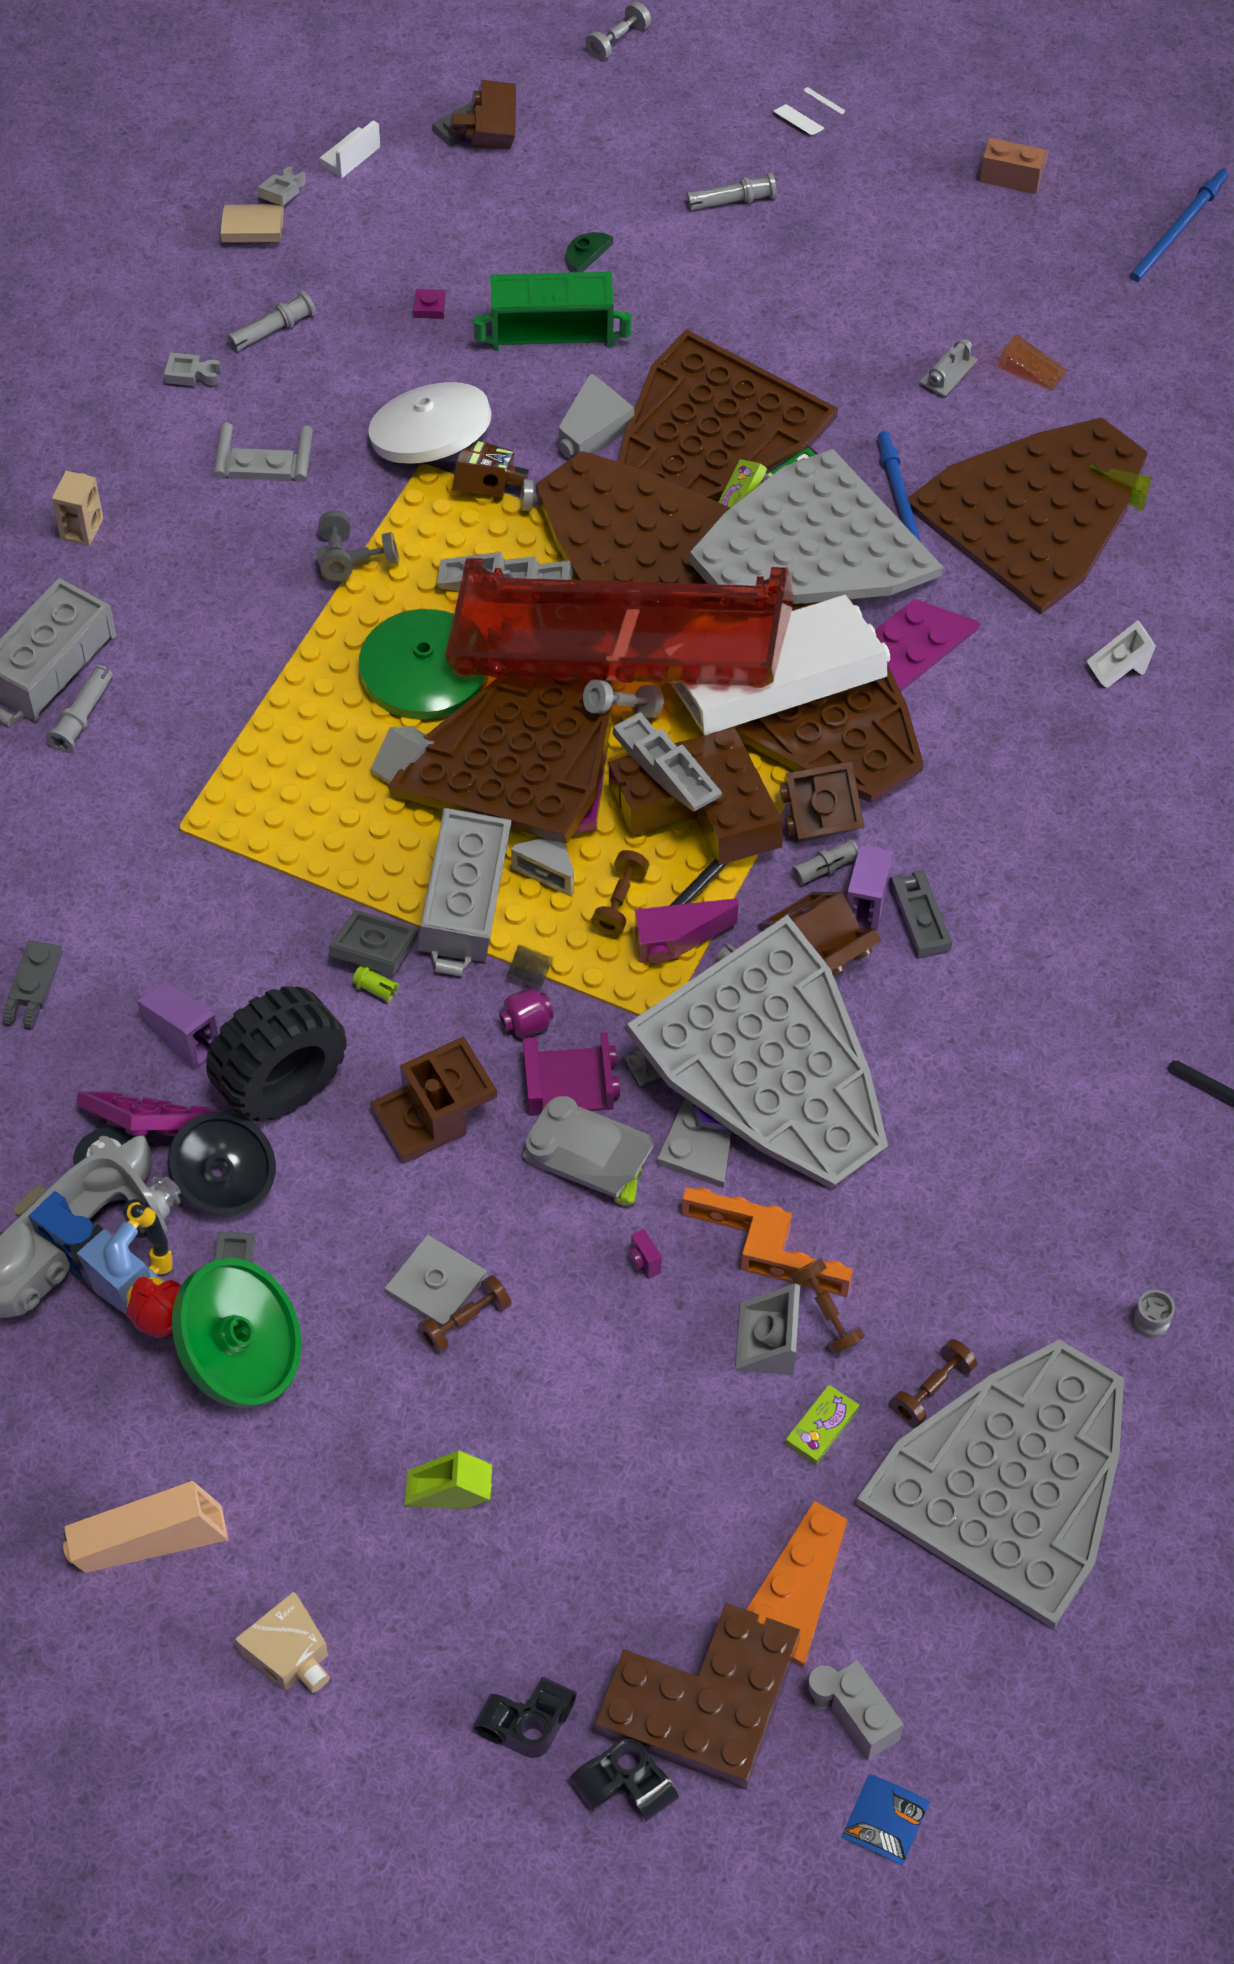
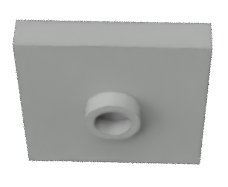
[385,1234,488,1327]

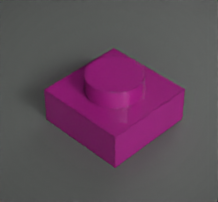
[413,289,446,319]
[628,1229,662,1279]

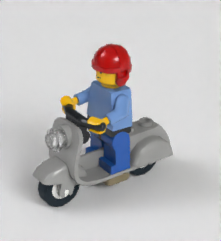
[0,1127,181,1339]

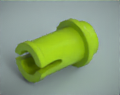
[352,966,399,1003]

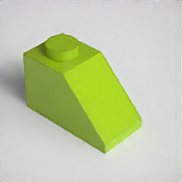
[404,1450,492,1509]

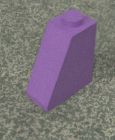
[847,845,893,932]
[137,981,218,1071]

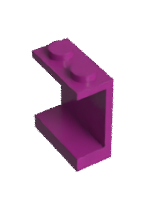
[523,1032,620,1116]

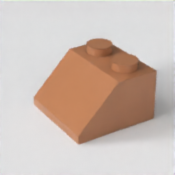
[980,138,1049,194]

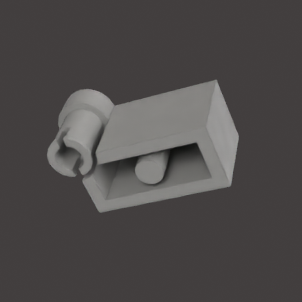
[808,1660,904,1761]

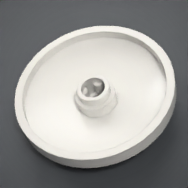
[369,382,492,464]

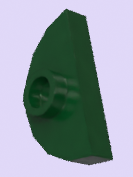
[566,232,613,272]

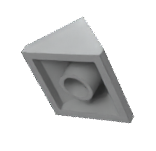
[735,1283,800,1375]

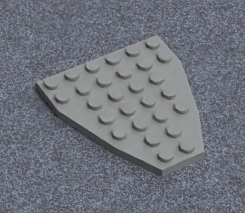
[688,449,944,604]
[624,914,888,1189]
[856,1339,1124,1629]

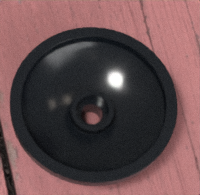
[168,1112,276,1217]

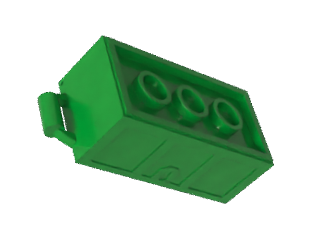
[473,271,632,351]

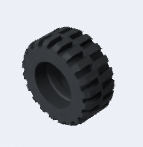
[206,986,347,1122]

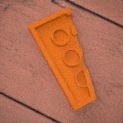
[746,1501,848,1668]

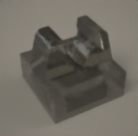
[506,945,553,990]

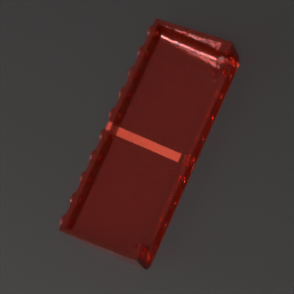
[445,558,794,688]

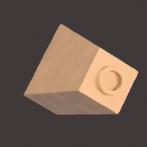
[63,1481,228,1573]

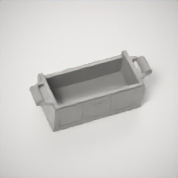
[0,578,116,727]
[418,808,512,977]

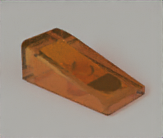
[999,335,1067,392]

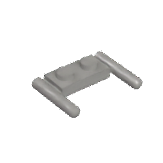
[214,422,313,482]

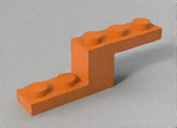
[682,1187,853,1297]

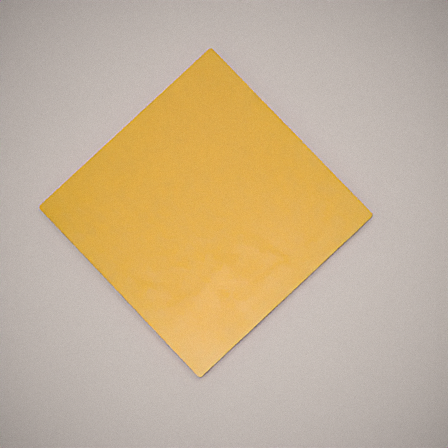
[180,464,875,1016]

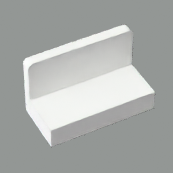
[320,120,380,178]

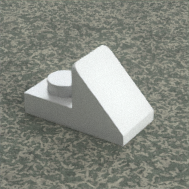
[1087,620,1156,688]

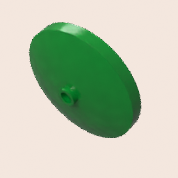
[359,609,490,720]
[172,1258,301,1408]

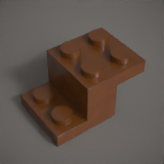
[758,892,882,975]
[370,1036,497,1163]

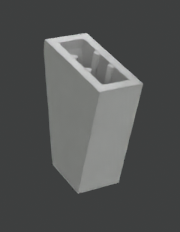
[558,374,634,458]

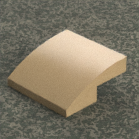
[221,204,284,242]

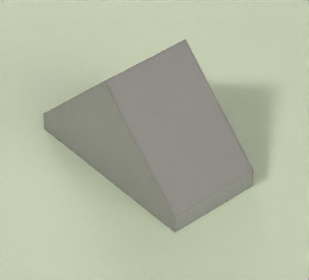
[371,726,435,784]
[511,838,574,897]

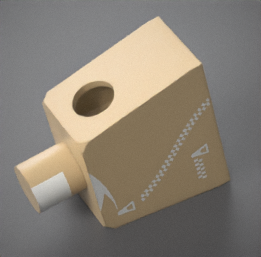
[235,1592,330,1693]

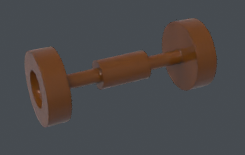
[591,850,650,936]
[789,1258,865,1354]
[418,1275,512,1354]
[890,1339,977,1427]

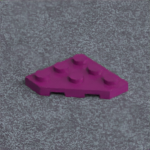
[77,1091,217,1136]

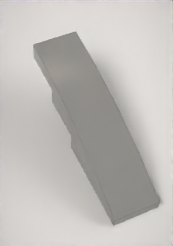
[437,552,573,596]
[612,712,722,812]

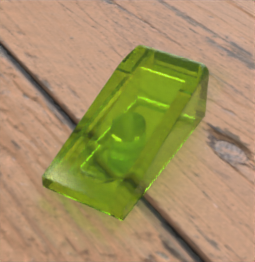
[1089,464,1152,511]

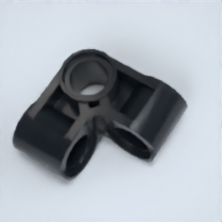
[473,1677,577,1758]
[570,1739,679,1821]

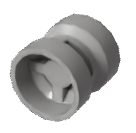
[1133,1290,1175,1338]

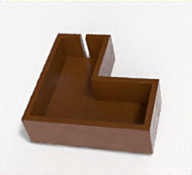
[608,727,783,865]
[595,1602,800,1790]

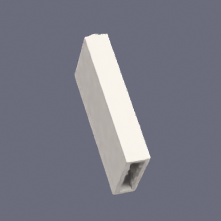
[665,594,890,736]

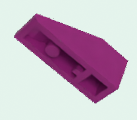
[634,898,739,963]

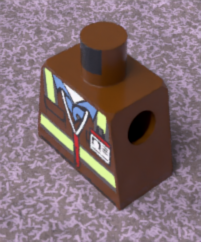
[452,440,529,497]

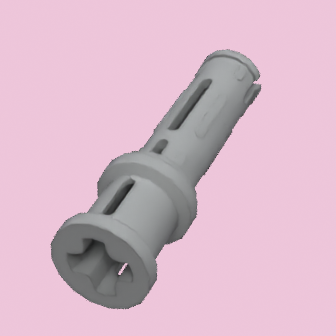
[686,172,777,211]
[227,290,316,352]
[46,665,114,753]

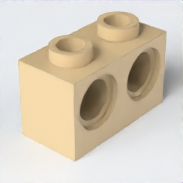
[52,471,103,546]

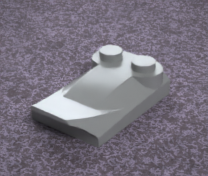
[523,1096,654,1198]

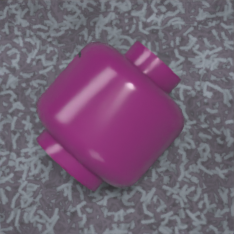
[499,988,554,1039]

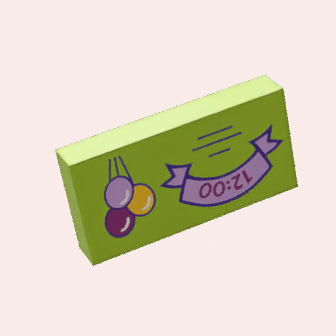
[719,459,767,508]
[785,1385,860,1465]

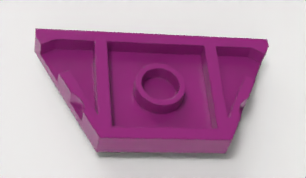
[875,599,980,692]

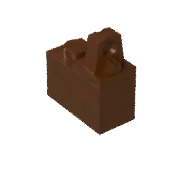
[450,80,516,149]

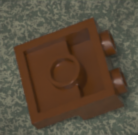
[779,761,865,842]

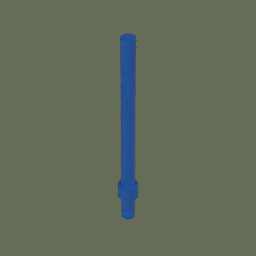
[1129,169,1229,282]
[877,431,921,542]

